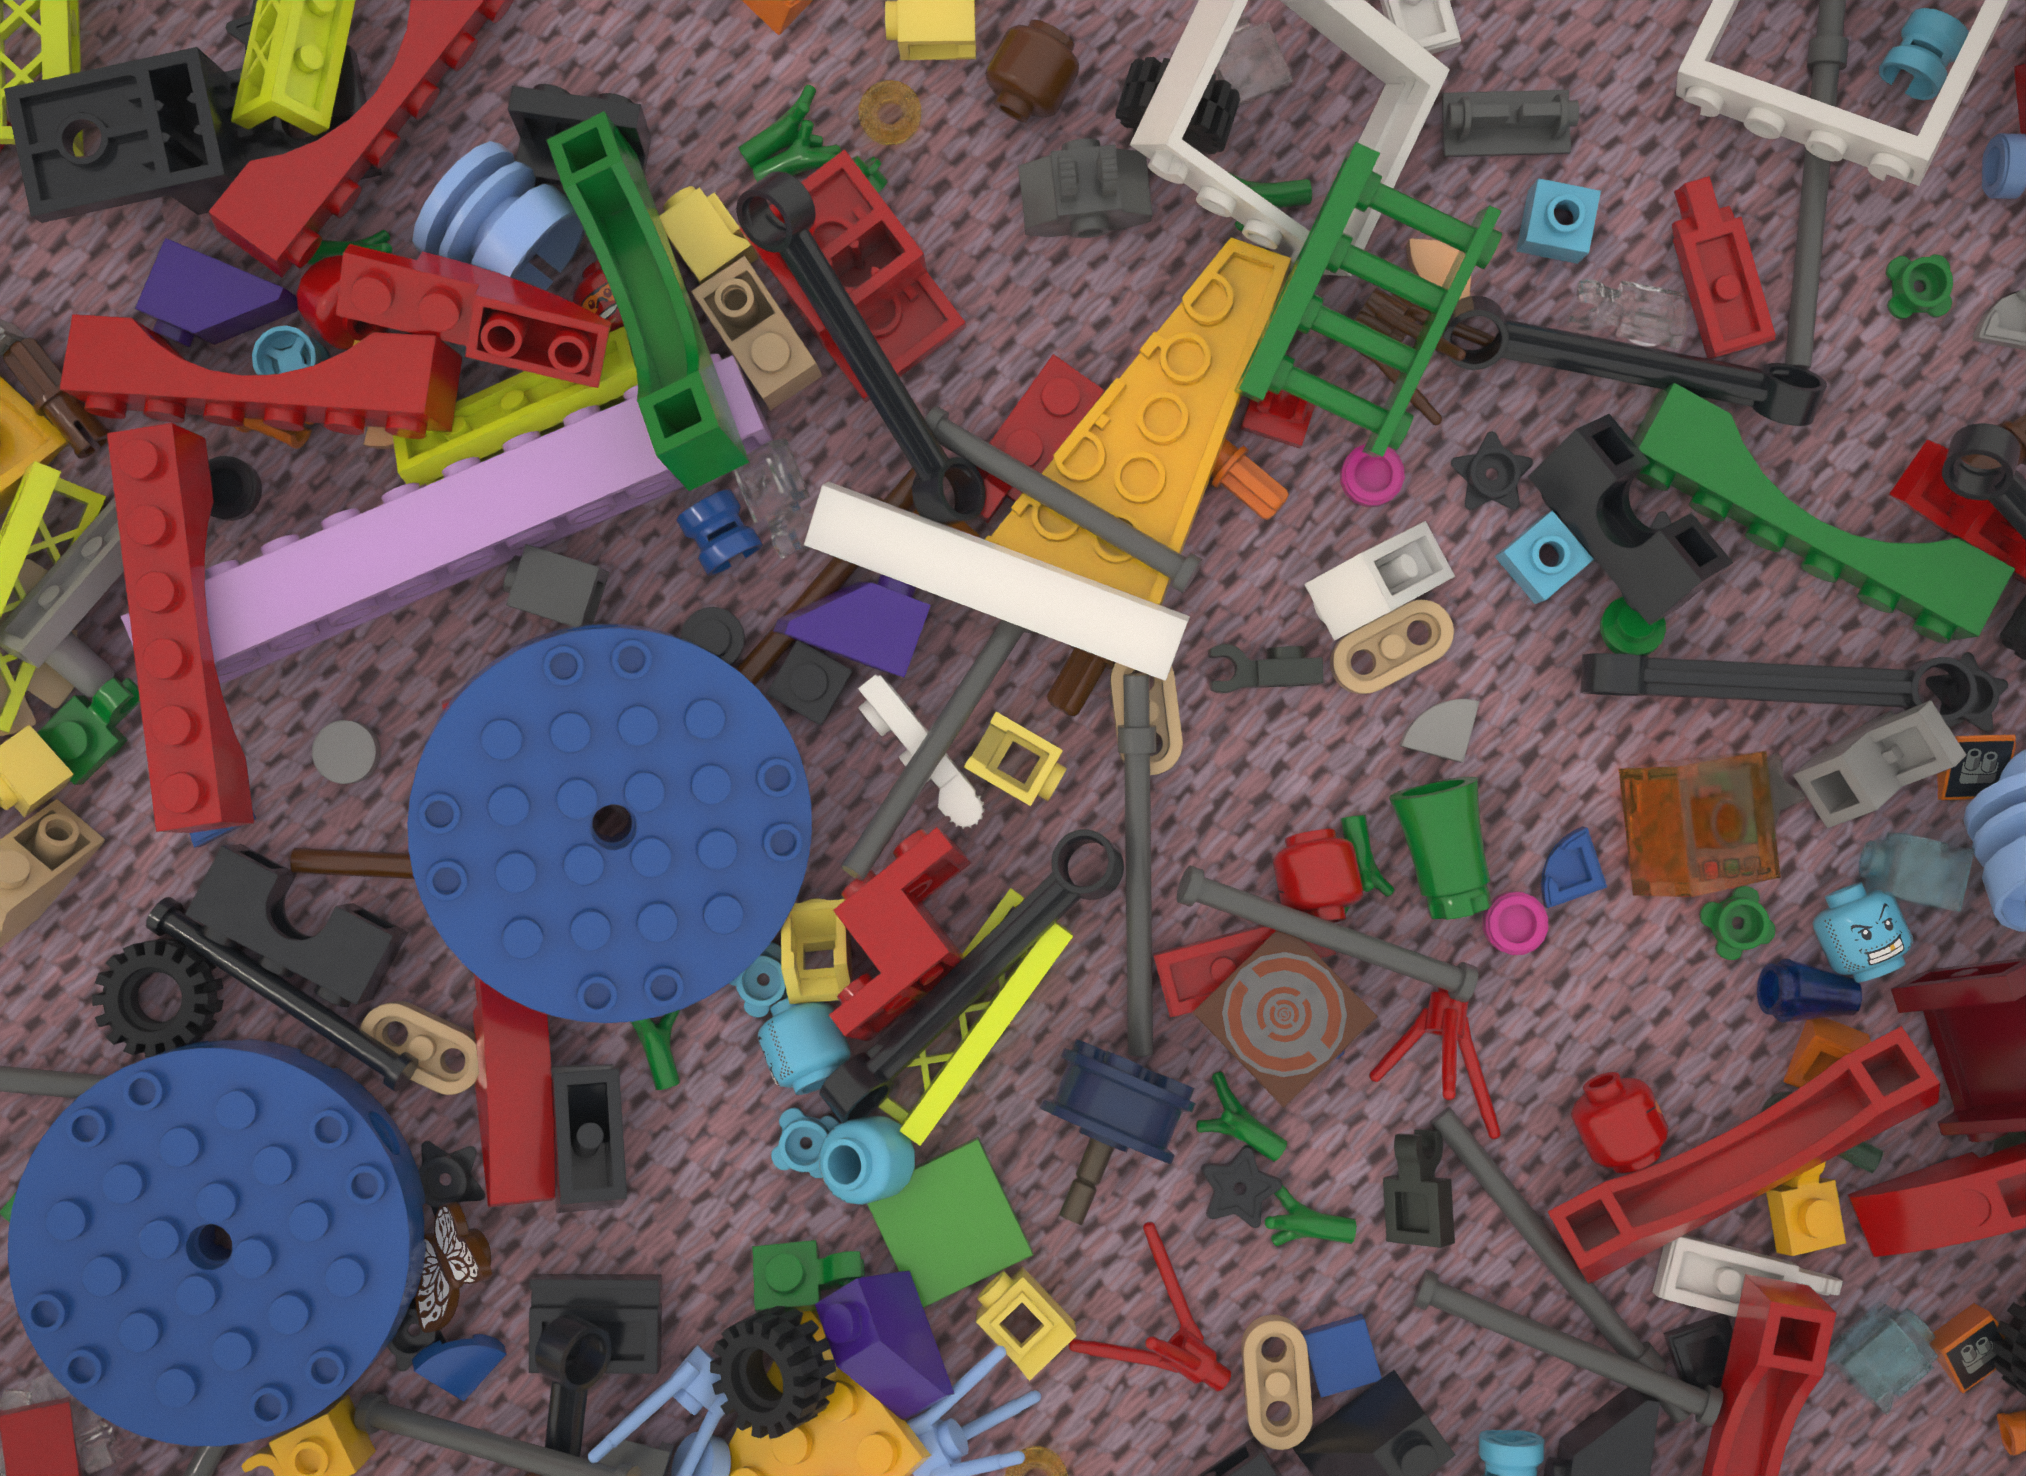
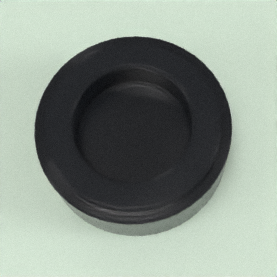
[208,456,262,521]

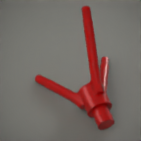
[1369,987,1501,1139]
[1069,1222,1231,1392]

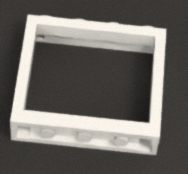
[1130,0,1450,276]
[1676,0,2011,186]

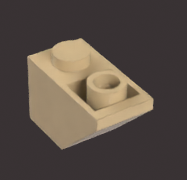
[691,256,822,411]
[0,799,105,948]

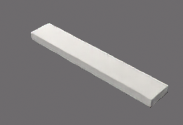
[804,481,1190,681]

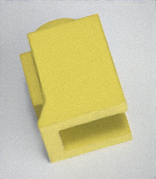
[885,0,976,60]
[660,186,758,284]
[964,712,1067,806]
[781,898,853,1004]
[976,1266,1077,1381]

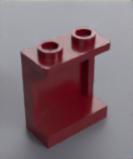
[1891,958,2026,1142]

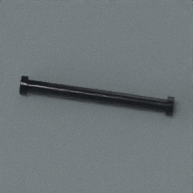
[146,897,419,1092]

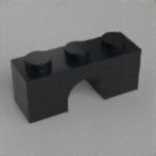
[1528,414,1733,626]
[185,844,409,1008]

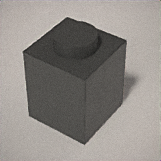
[503,544,610,627]

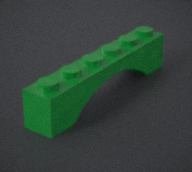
[547,111,750,491]
[1632,383,2015,644]

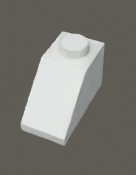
[1304,521,1455,641]

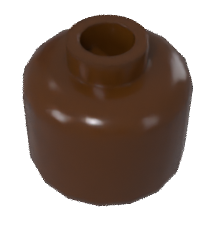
[985,19,1079,123]

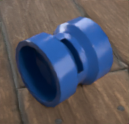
[676,489,763,576]

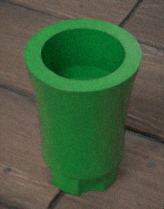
[1389,777,1492,920]

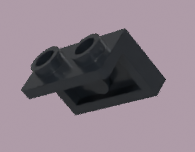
[508,84,651,185]

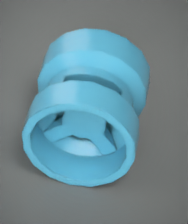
[1879,8,1969,100]
[252,325,331,375]
[1478,1430,1544,1476]

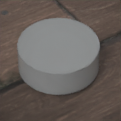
[312,720,381,784]

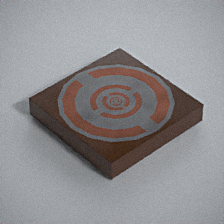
[1192,930,1378,1108]

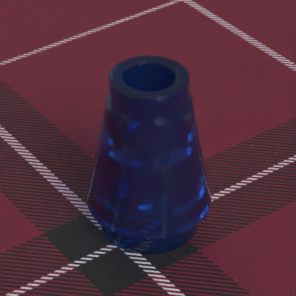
[1757,959,1862,1023]

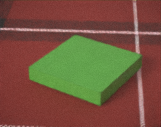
[867,1137,1033,1308]

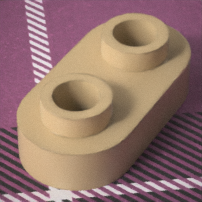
[1330,600,1454,694]
[1110,663,1183,775]
[360,1001,479,1095]
[1241,1315,1313,1450]

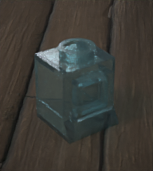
[1859,832,1975,912]
[1827,1301,1939,1415]

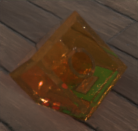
[1618,751,1781,897]

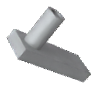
[0,497,124,697]

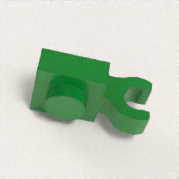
[37,677,140,785]
[752,1240,865,1313]

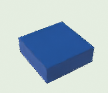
[1301,1314,1382,1398]

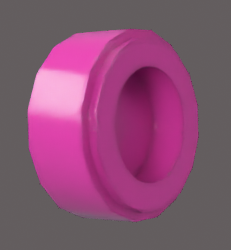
[1340,443,1405,507]
[1482,892,1548,955]

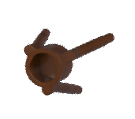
[1355,287,1495,425]

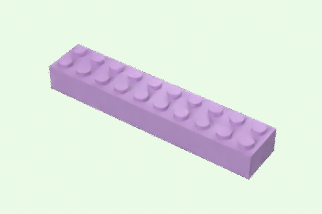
[121,354,777,685]

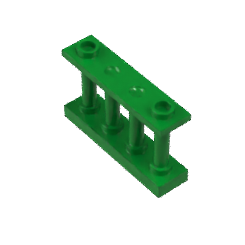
[1234,142,1502,457]

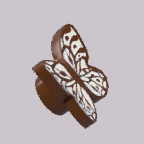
[415,1201,492,1333]

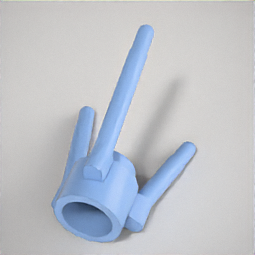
[588,1345,728,1476]
[907,1346,1041,1476]

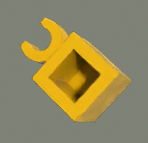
[241,1394,376,1476]

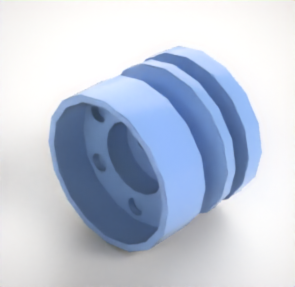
[412,141,585,291]
[1963,771,2026,932]

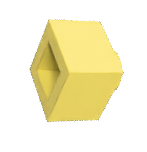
[0,725,73,818]

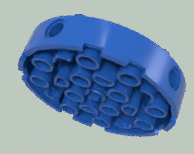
[407,624,812,1023]
[8,1039,426,1446]

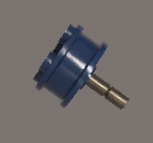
[1039,1039,1196,1225]

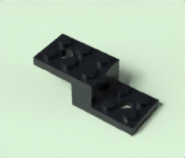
[4,45,382,223]

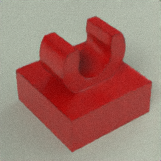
[1240,389,1315,449]

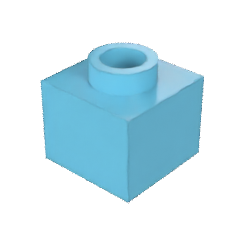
[1516,178,1601,264]
[1494,510,1594,604]

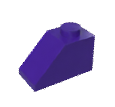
[135,238,298,347]
[773,574,931,678]
[815,1270,955,1420]

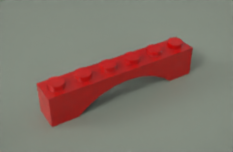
[209,0,514,278]
[60,314,463,439]
[107,423,254,833]
[1547,1026,1940,1285]
[1702,1274,1837,1476]

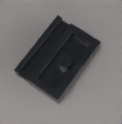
[529,1274,662,1374]

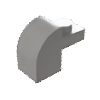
[1793,700,1967,828]

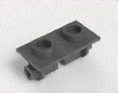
[1442,90,1579,157]

